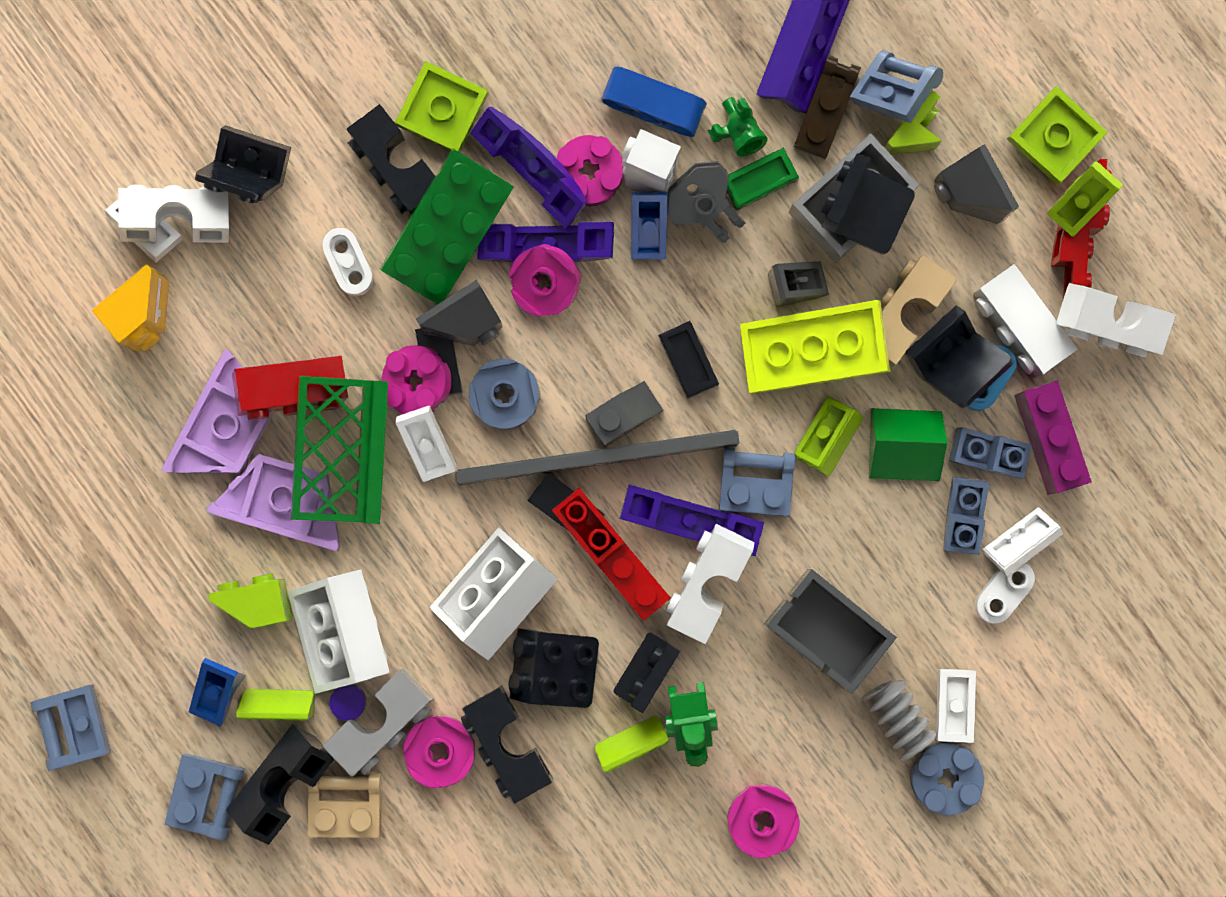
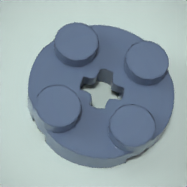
[469,359,540,430]
[910,742,984,815]

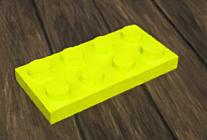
[740,300,890,394]

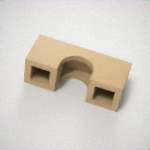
[880,255,958,369]

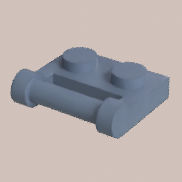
[850,50,943,123]
[719,447,795,517]
[30,684,111,771]
[164,753,245,840]

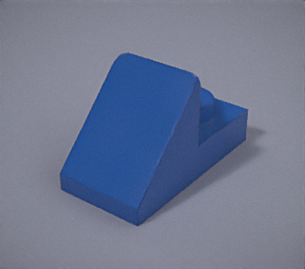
[631,192,668,259]
[188,658,245,727]

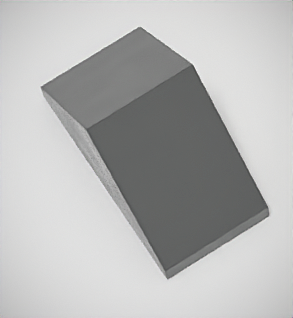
[768,261,829,307]

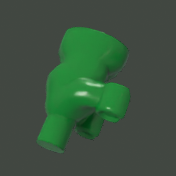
[707,97,768,157]

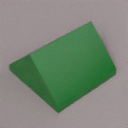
[869,408,947,481]

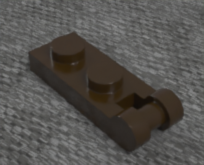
[793,55,861,159]

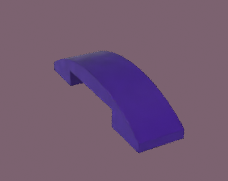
[470,107,588,229]
[477,222,614,262]
[619,484,765,556]

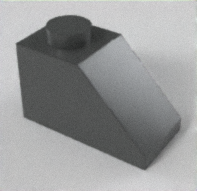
[585,381,663,448]

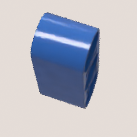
[601,66,707,137]

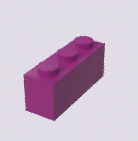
[1014,380,1092,495]

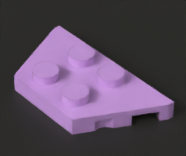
[161,349,274,473]
[206,454,340,551]

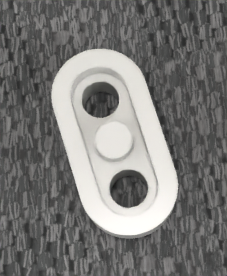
[322,228,374,296]
[974,563,1035,623]

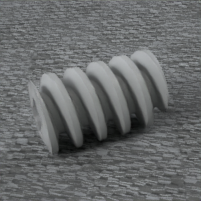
[862,680,936,761]

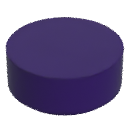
[329,684,367,721]

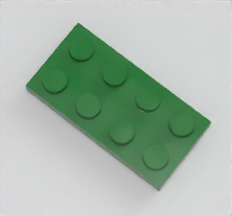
[379,148,514,304]

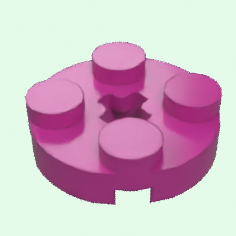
[557,135,624,207]
[509,244,582,316]
[382,345,451,414]
[403,715,475,788]
[727,784,800,858]

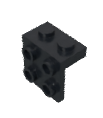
[195,125,291,203]
[820,153,915,255]
[905,305,1013,408]
[508,628,599,708]

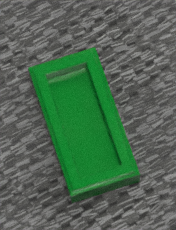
[727,147,799,211]

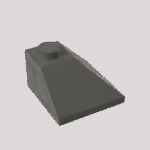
[934,144,1019,224]
[416,280,503,346]

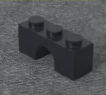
[346,104,435,216]
[461,685,553,804]
[226,724,335,845]

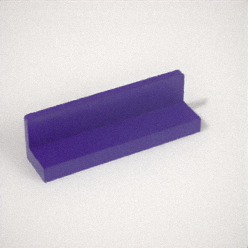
[757,0,850,113]

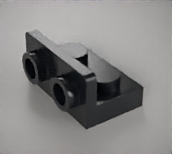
[613,632,681,713]

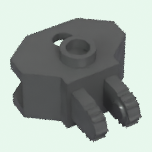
[667,161,746,243]

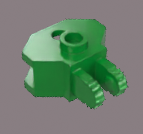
[665,682,718,767]

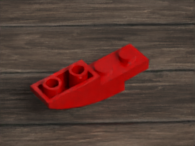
[1051,159,1112,299]
[552,488,671,621]

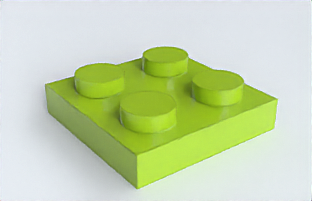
[395,61,489,152]
[1007,86,1108,185]

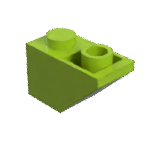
[208,573,293,629]

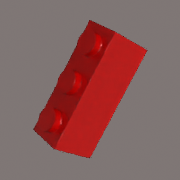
[232,356,348,420]

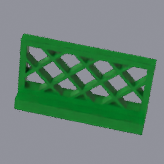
[291,376,388,524]

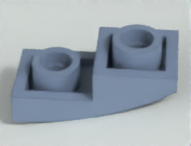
[949,427,1032,479]
[943,476,989,555]

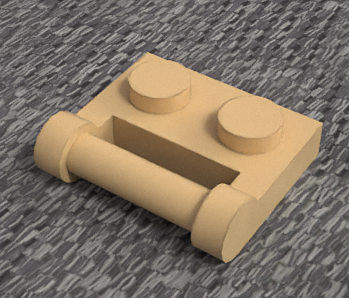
[307,773,382,838]

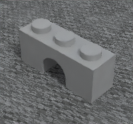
[323,668,433,777]

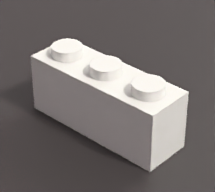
[622,129,681,193]
[974,264,1078,378]

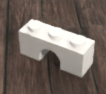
[118,185,229,243]
[1056,283,1176,358]
[665,524,754,644]

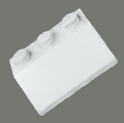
[430,527,558,660]
[287,570,390,694]

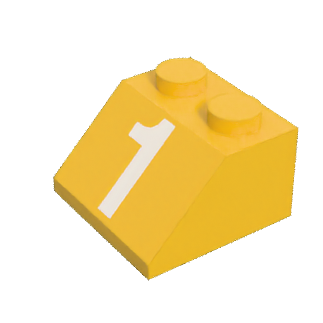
[91,264,169,352]

